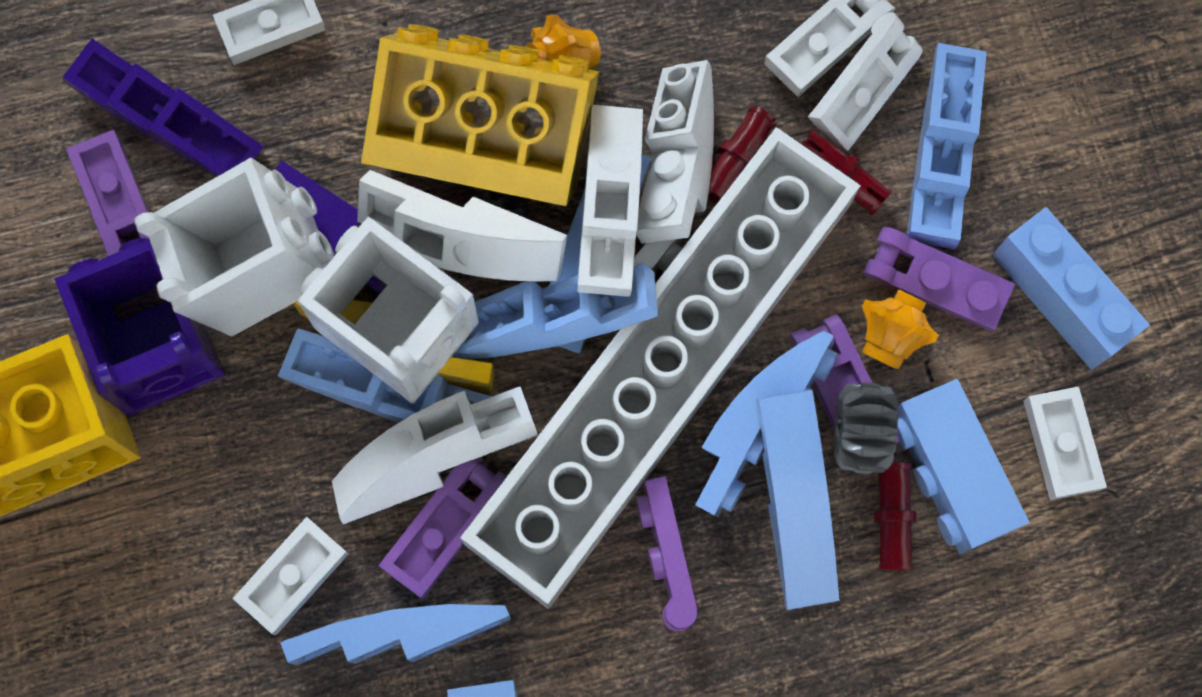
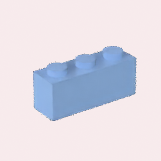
[992,207,1150,371]
[897,379,1030,554]

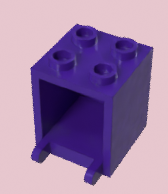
[54,238,225,416]

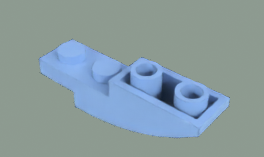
[695,331,838,517]

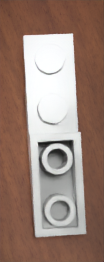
[636,60,714,244]
[577,105,643,297]
[357,170,567,282]
[332,387,538,524]

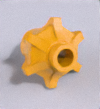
[525,14,601,69]
[862,290,939,370]

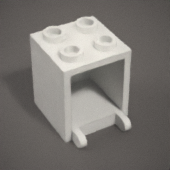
[134,158,334,337]
[297,216,479,404]

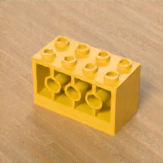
[361,24,599,206]
[0,334,141,517]

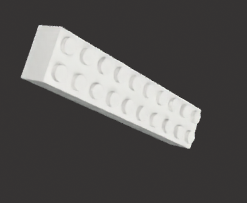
[460,127,861,609]

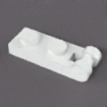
[764,0,895,97]
[808,12,922,151]

